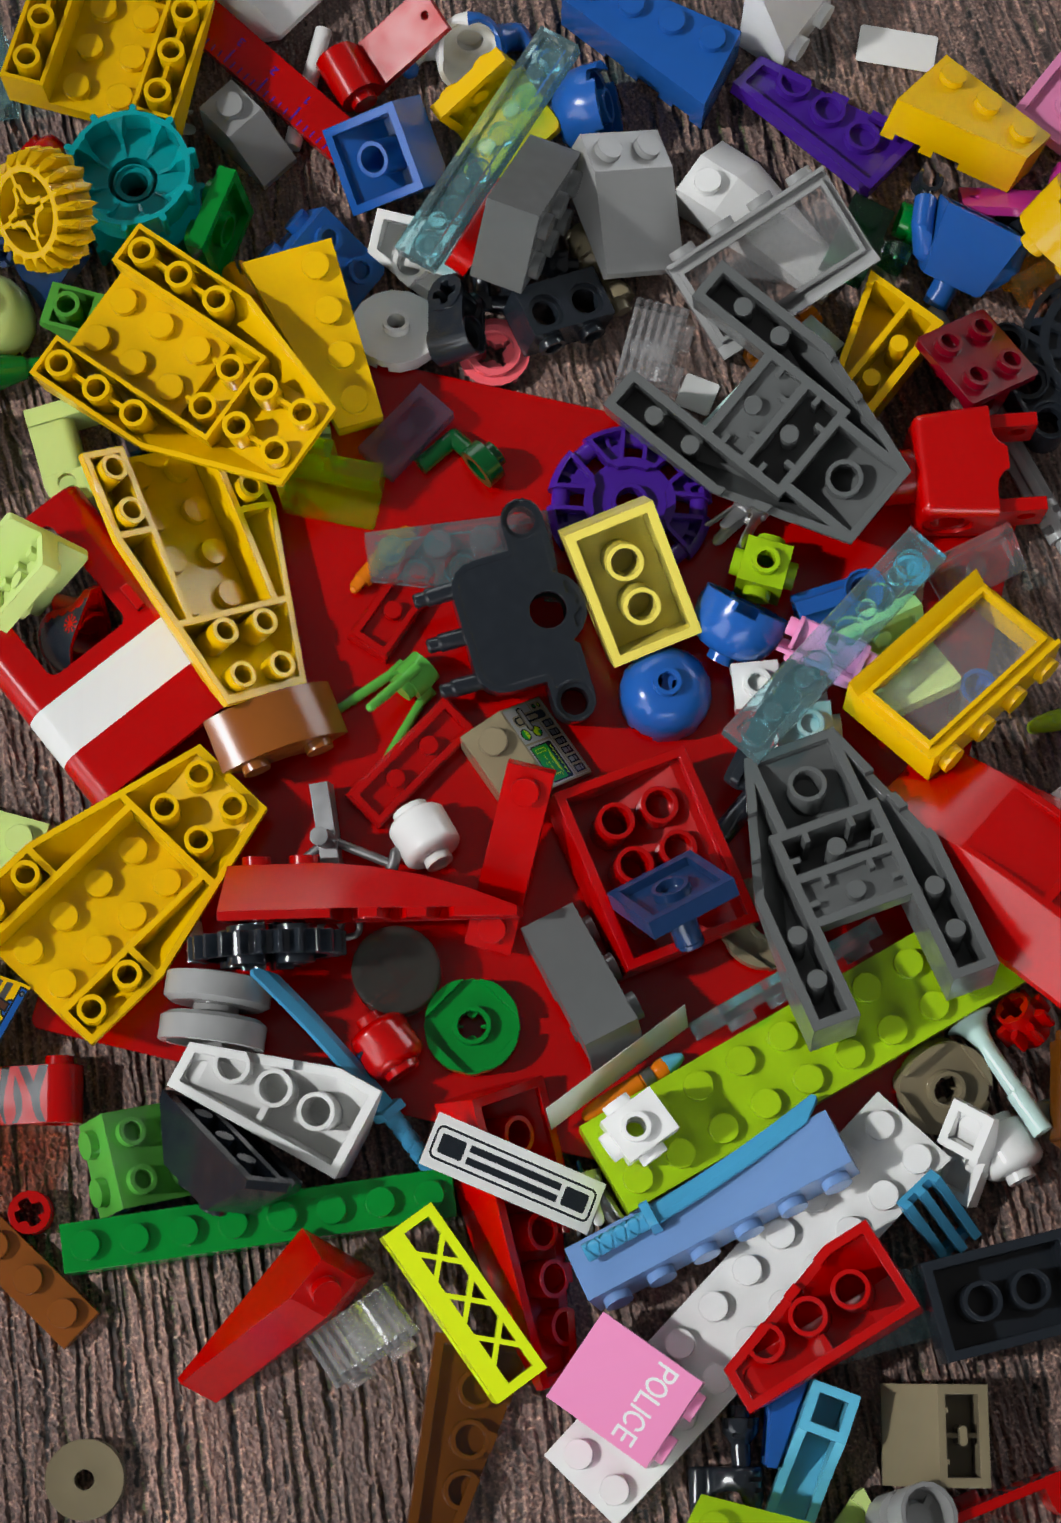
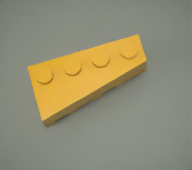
[242,238,383,436]

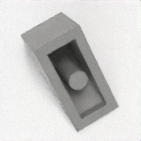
[199,79,297,190]

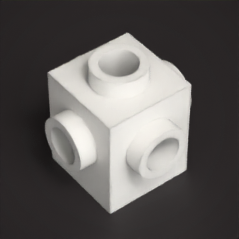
[598,1086,679,1167]

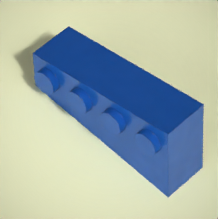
[561,0,741,129]

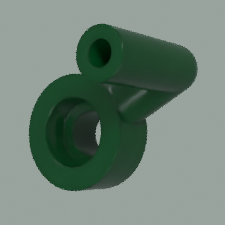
[414,429,506,488]

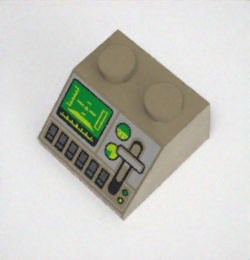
[460,697,592,801]

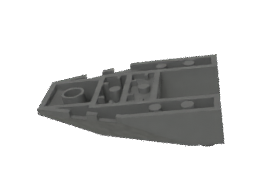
[603,260,911,545]
[744,727,1000,1052]

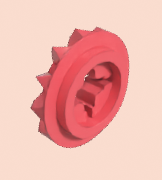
[460,318,530,388]

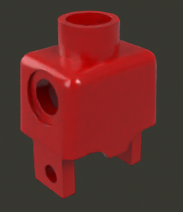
[884,405,1048,536]

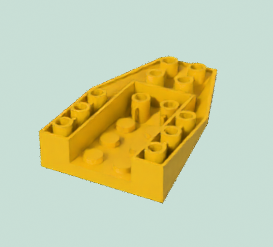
[0,0,215,136]
[29,223,338,487]

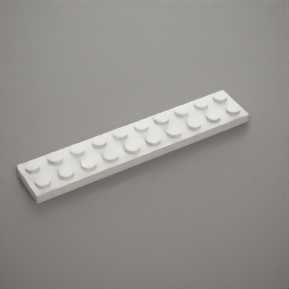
[544,1092,952,1523]

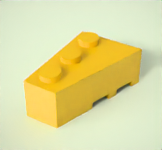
[839,270,945,418]

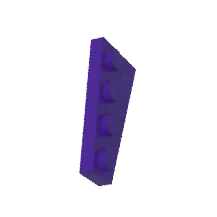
[730,55,918,199]

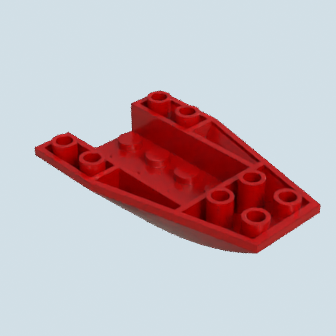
[888,754,1061,1009]

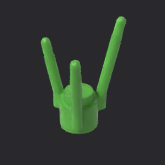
[337,651,439,755]

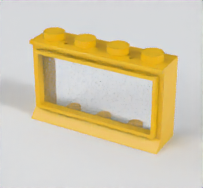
[843,568,1061,781]

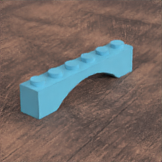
[764,1379,861,1523]

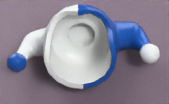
[402,11,545,86]

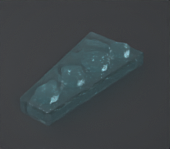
[688,917,883,1041]

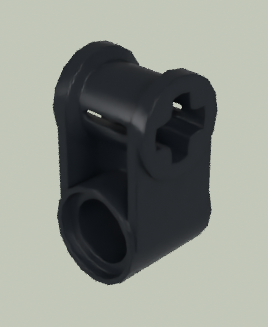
[426,274,487,368]

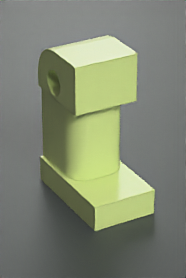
[23,400,100,512]

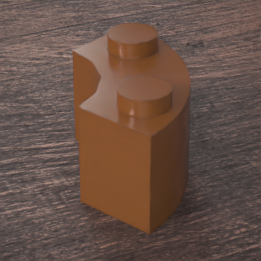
[203,681,348,778]

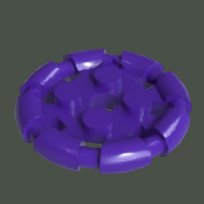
[546,426,712,565]

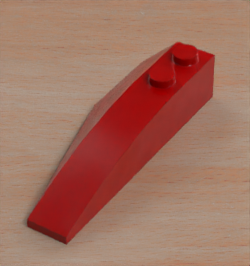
[216,855,523,926]
[434,1075,577,1391]

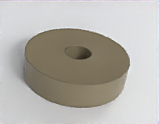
[44,1438,127,1521]

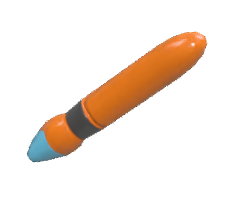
[581,1053,684,1121]

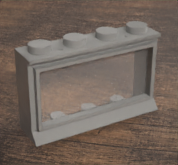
[666,165,881,361]

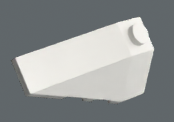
[676,141,842,305]
[167,1042,383,1179]

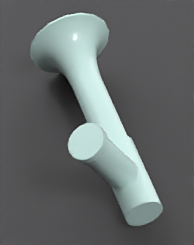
[948,1006,1053,1139]

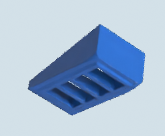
[760,1381,809,1468]

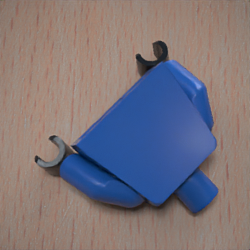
[911,169,1028,312]

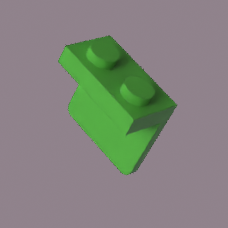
[78,1103,192,1218]

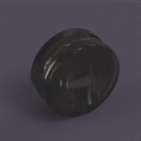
[351,925,442,1017]

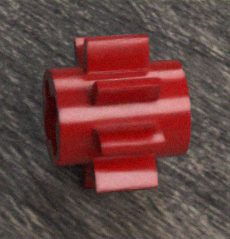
[991,989,1055,1052]

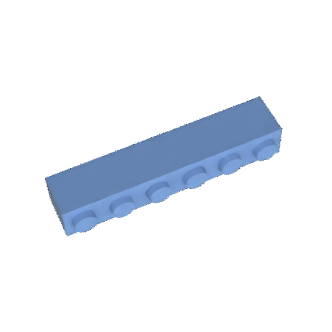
[564,1110,860,1311]

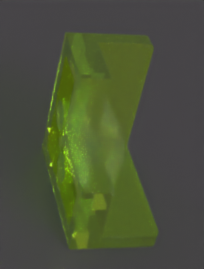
[276,437,386,530]

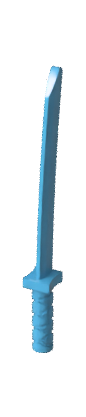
[250,968,432,1171]
[581,1094,818,1262]

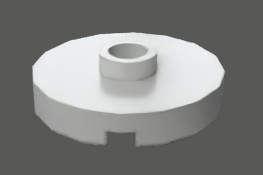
[354,290,432,373]

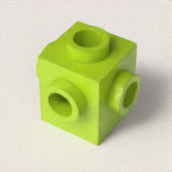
[728,533,799,606]

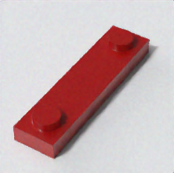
[464,758,557,956]

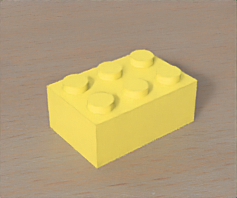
[557,495,702,668]

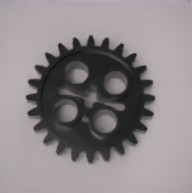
[187,921,347,971]

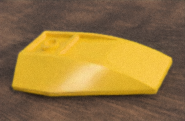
[78,445,307,708]
[0,744,268,1046]

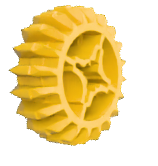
[0,145,99,274]

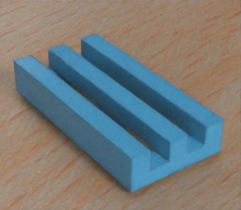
[896,1169,981,1259]

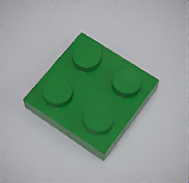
[184,165,254,277]

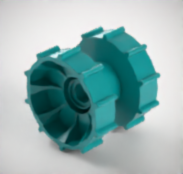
[64,104,205,266]

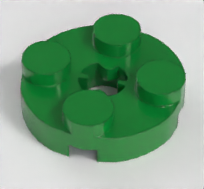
[424,979,520,1077]

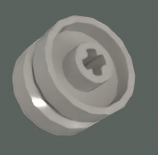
[157,968,272,1053]

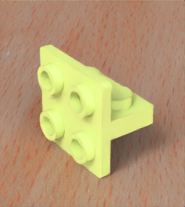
[0,512,88,633]

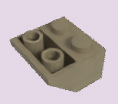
[879,1383,991,1488]

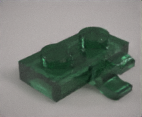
[818,192,913,290]

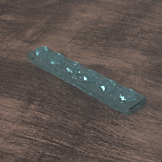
[394,26,581,274]
[721,526,947,765]

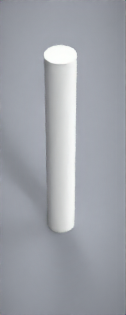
[284,26,332,152]

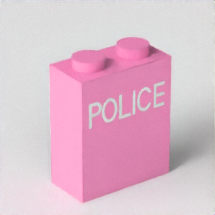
[546,1312,707,1468]

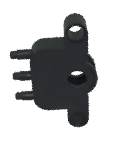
[412,498,596,725]

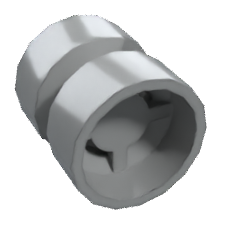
[865,1481,958,1523]

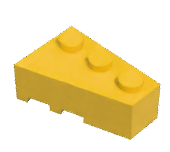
[879,54,1051,193]

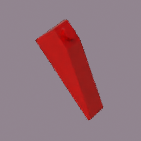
[723,1219,925,1414]
[177,1227,375,1403]

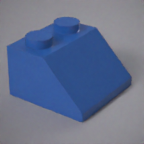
[322,94,451,217]

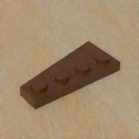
[407,1332,524,1523]

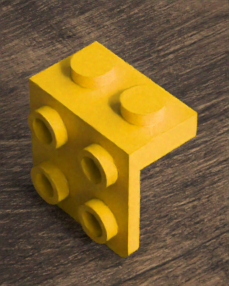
[430,47,561,181]

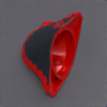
[38,585,111,673]

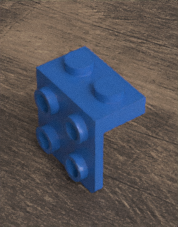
[257,207,385,311]

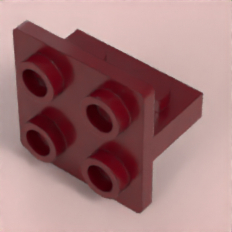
[915,309,1038,415]

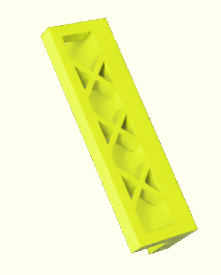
[379,1202,547,1404]

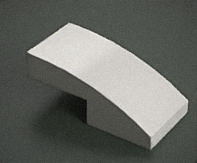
[931,1098,999,1208]

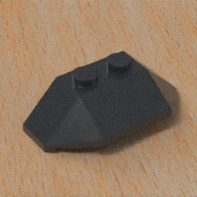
[159,1089,303,1216]

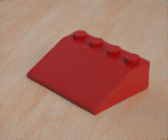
[547,745,760,982]

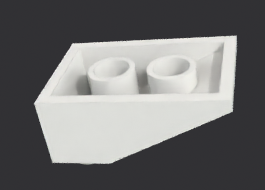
[739,0,835,67]

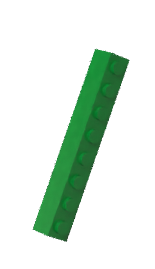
[59,1170,459,1276]

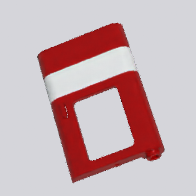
[0,486,227,805]

